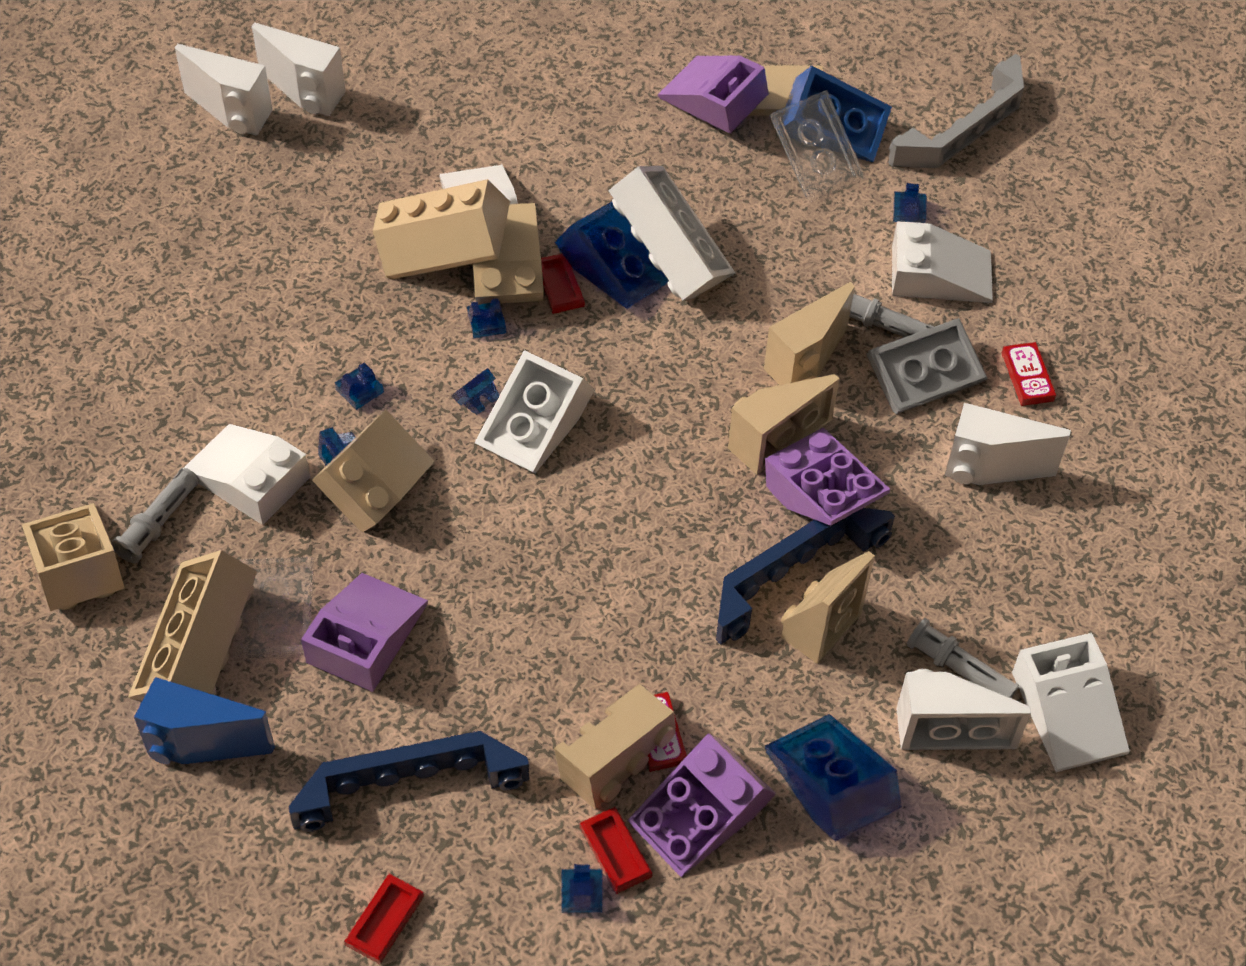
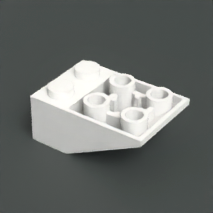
[1012,633,1130,772]

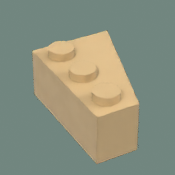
[554,684,676,810]

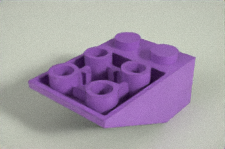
[658,56,769,133]
[765,428,890,525]
[301,573,428,692]
[627,733,776,877]

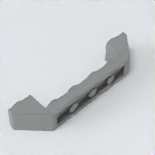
[888,54,1024,168]

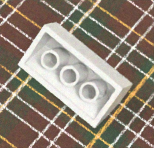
[608,166,735,301]

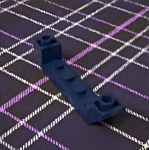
[716,507,895,645]
[288,731,530,831]

